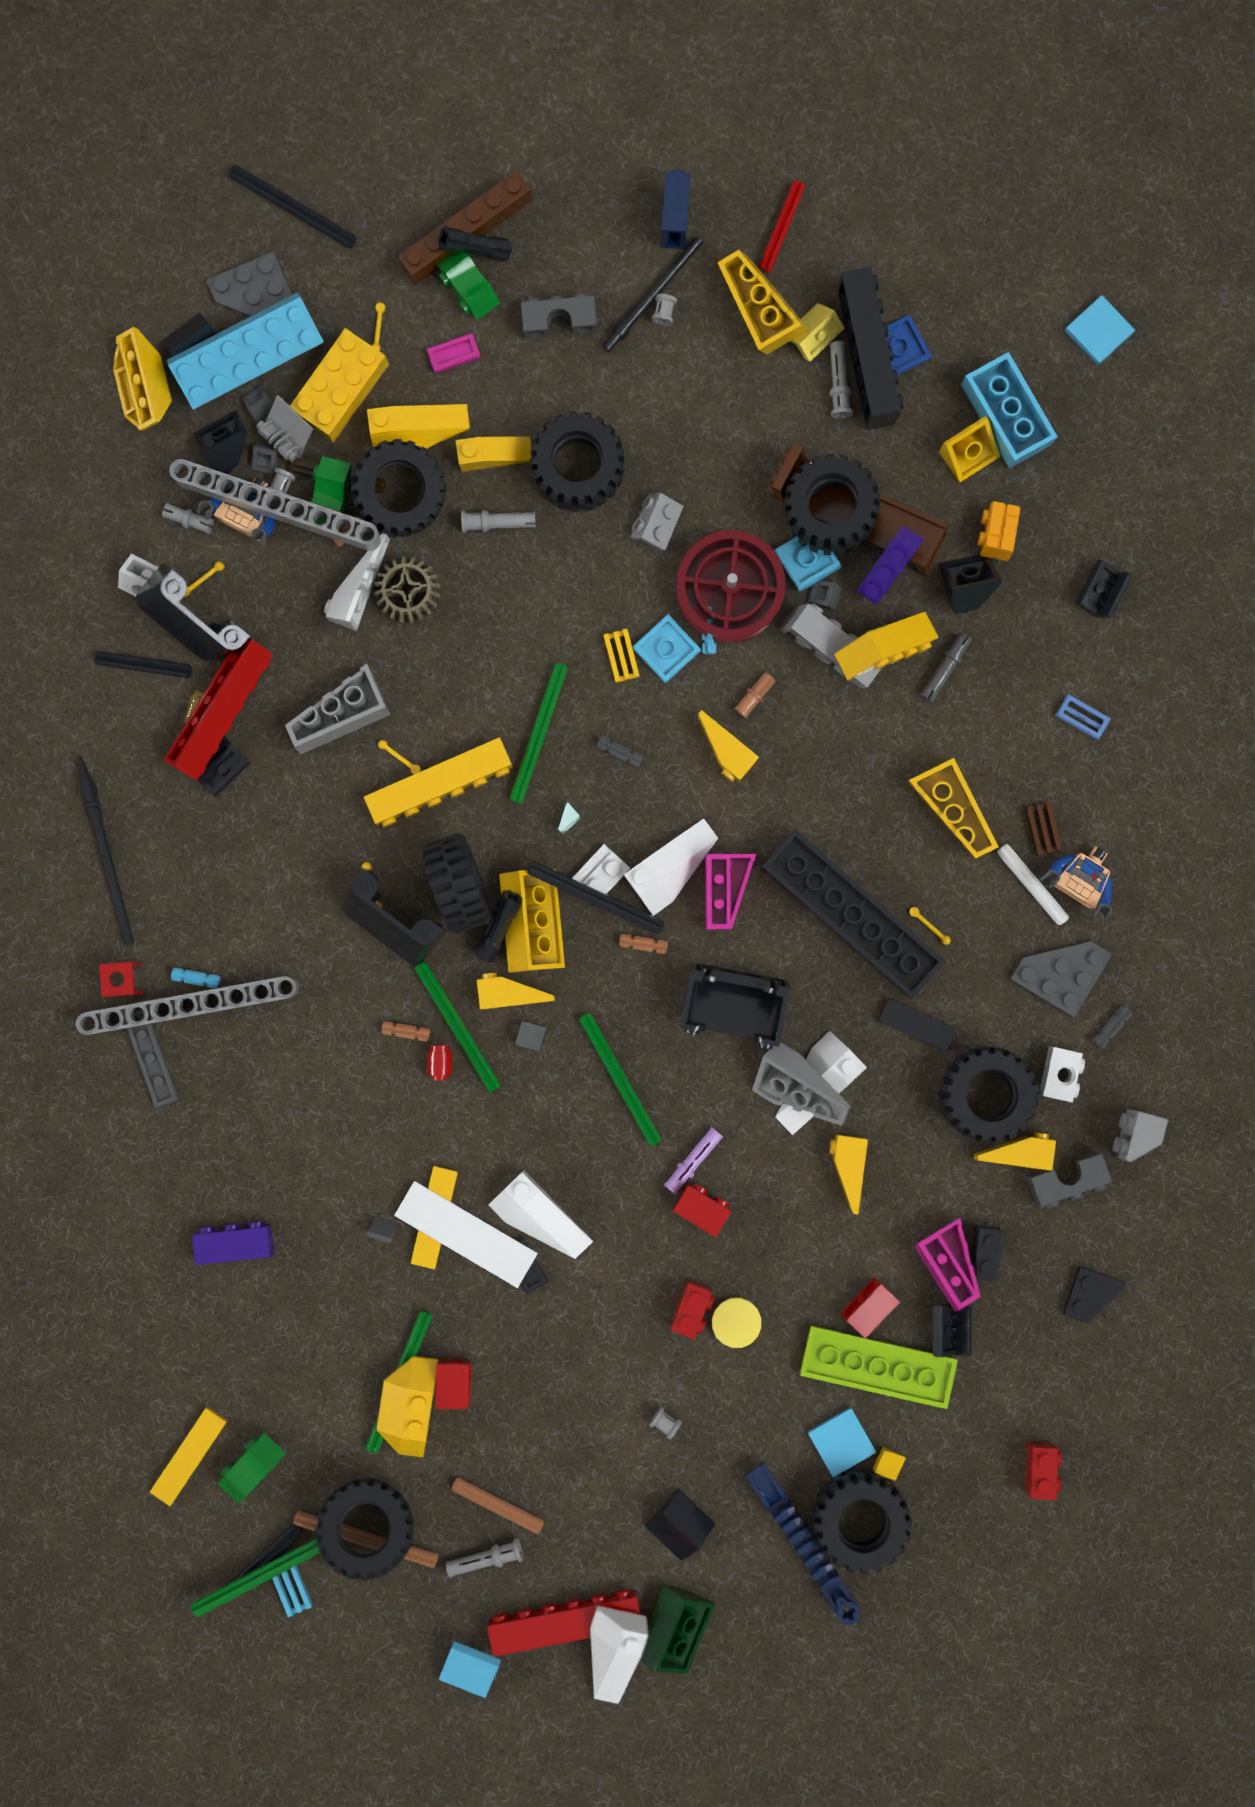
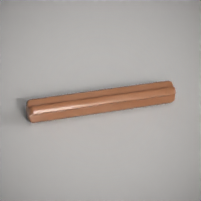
[451,1478,544,1534]

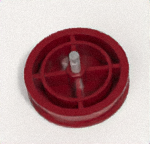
[676,530,786,642]

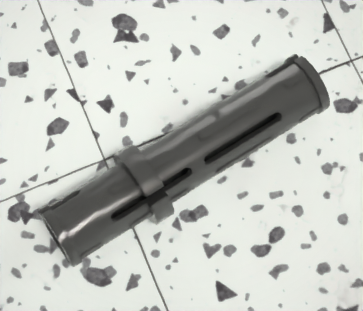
[920,632,972,703]

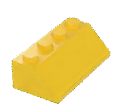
[499,870,565,973]

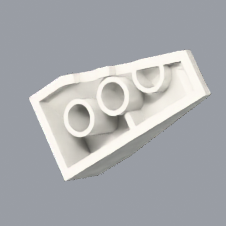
[324,533,390,631]
[624,819,718,916]
[775,1031,867,1135]
[489,1170,593,1259]
[590,1606,648,1704]

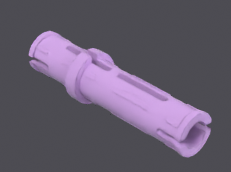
[664,1127,723,1195]

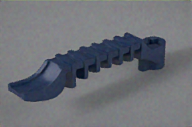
[745,1461,860,1625]

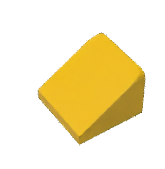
[873,1447,906,1481]

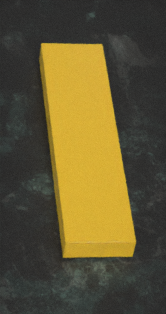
[411,1166,458,1269]
[150,1406,228,1506]

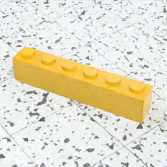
[364,737,513,828]

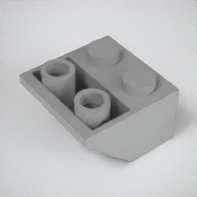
[1113,1109,1168,1162]

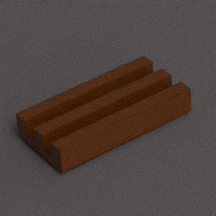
[1025,802,1062,856]

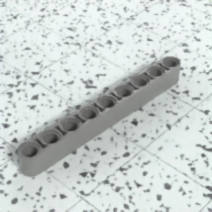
[169,459,381,551]
[76,976,299,1035]

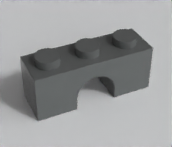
[521,294,597,339]
[1027,1152,1112,1209]

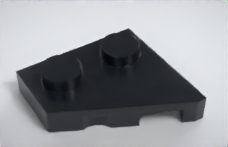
[198,736,251,797]
[1063,1267,1126,1323]

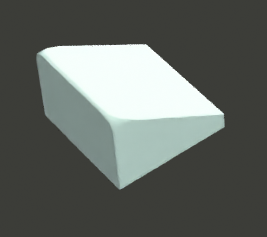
[558,802,580,834]

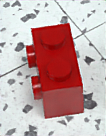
[673,1183,732,1237]
[670,1279,715,1339]
[1026,1441,1062,1500]

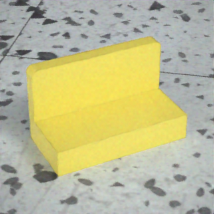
[789,303,844,362]

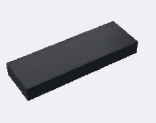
[878,998,957,1052]

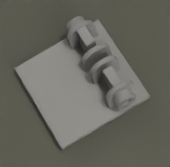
[256,395,313,462]

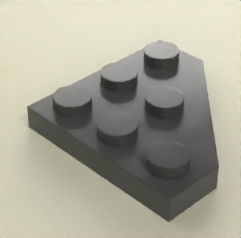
[206,252,292,317]
[1009,941,1112,1018]

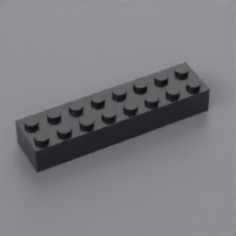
[761,829,946,999]

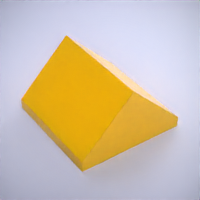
[939,416,1001,482]

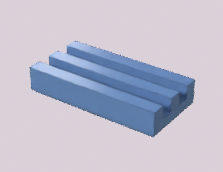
[1055,694,1111,740]

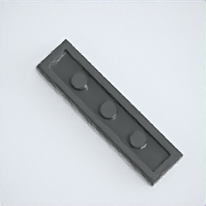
[126,1008,180,1109]

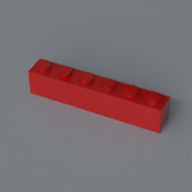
[163,638,273,780]
[487,1588,641,1657]

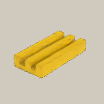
[604,629,640,683]

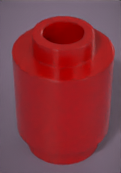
[427,1046,452,1081]

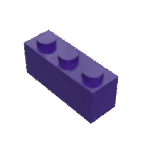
[857,525,924,605]
[192,1221,274,1265]

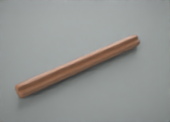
[293,1511,438,1568]

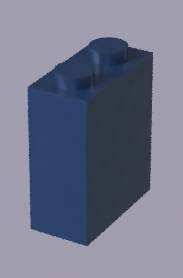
[661,170,690,250]

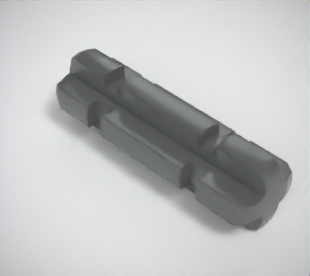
[597,736,643,767]
[1092,1006,1133,1049]

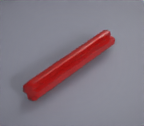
[759,180,805,273]

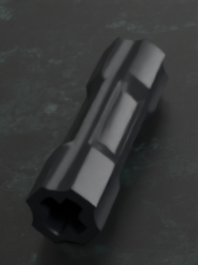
[438,227,512,262]
[475,890,523,963]

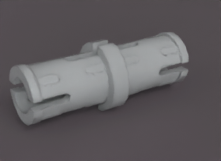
[162,503,214,534]

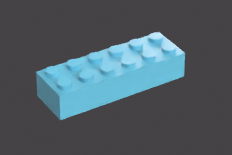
[167,292,324,410]

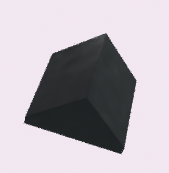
[161,313,217,357]
[645,1489,715,1561]

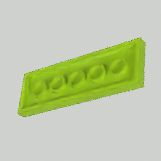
[800,1325,958,1409]

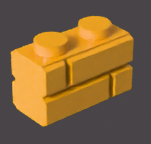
[977,501,1020,561]

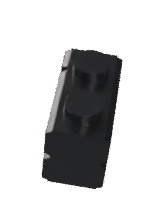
[971,1225,1005,1282]

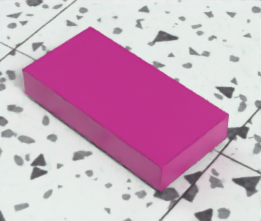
[427,333,481,374]

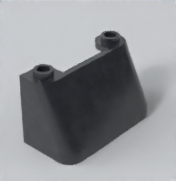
[136,563,250,661]
[344,868,448,964]
[680,963,791,1049]

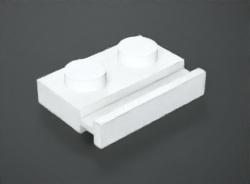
[572,844,630,894]

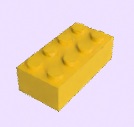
[290,328,389,443]

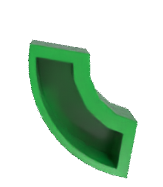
[436,252,500,320]
[309,456,351,525]
[217,1432,286,1504]

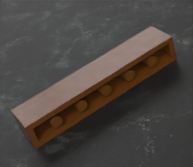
[398,171,532,285]

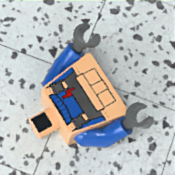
[197,477,275,546]
[1040,846,1112,921]

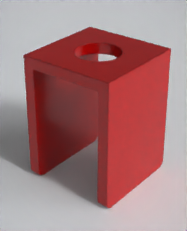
[99,962,144,997]
[435,1359,472,1409]

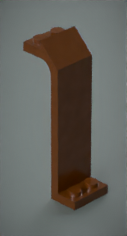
[765,443,948,577]

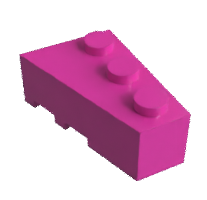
[705,854,756,930]
[914,1218,980,1312]

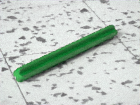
[510,663,567,803]
[415,962,500,1092]
[579,1013,661,1146]
[365,1310,432,1454]
[190,1538,321,1617]

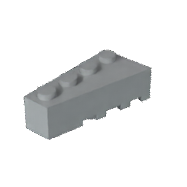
[778,603,881,688]
[285,663,390,754]

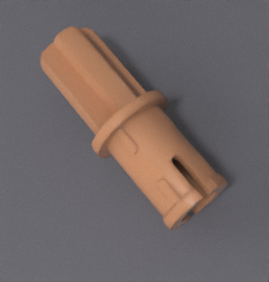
[734,673,775,718]

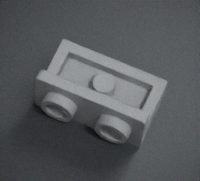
[631,493,684,551]

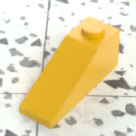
[456,437,532,472]
[698,710,759,782]
[477,973,555,1009]
[974,1132,1056,1171]
[829,1134,868,1214]

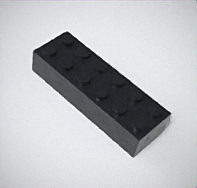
[837,267,904,430]

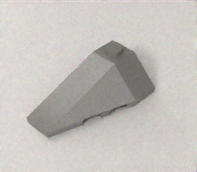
[752,1042,850,1126]

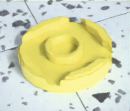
[712,1297,761,1348]

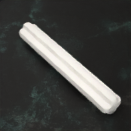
[997,844,1069,925]

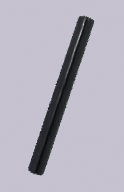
[229,165,357,249]
[527,861,664,934]

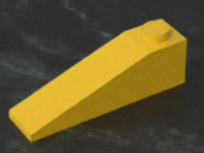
[367,404,470,449]

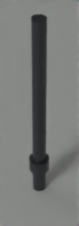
[602,237,703,352]

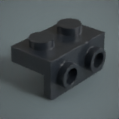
[1076,560,1132,618]
[932,1303,972,1358]

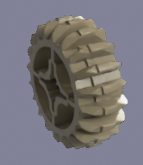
[374,557,441,623]

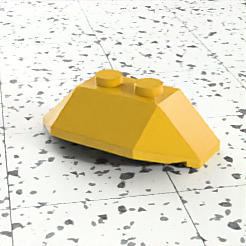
[113,327,172,431]
[377,1356,438,1457]

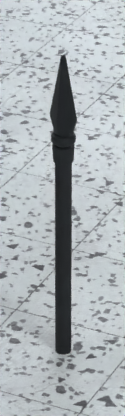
[78,755,134,945]

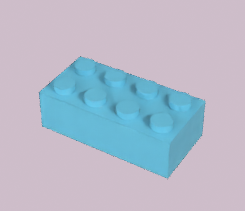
[961,352,1058,469]

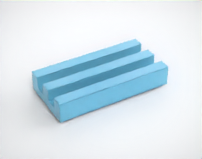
[272,1565,313,1617]

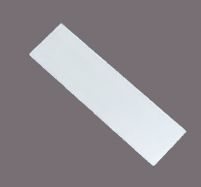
[394,1181,538,1288]

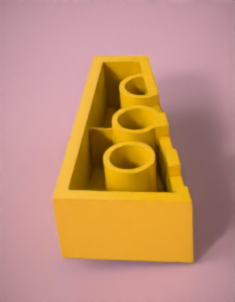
[717,250,809,354]
[909,758,998,859]

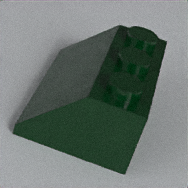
[640,1585,716,1674]

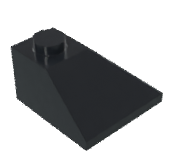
[193,410,248,474]
[940,555,1001,614]

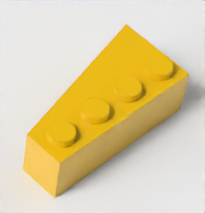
[834,612,939,680]

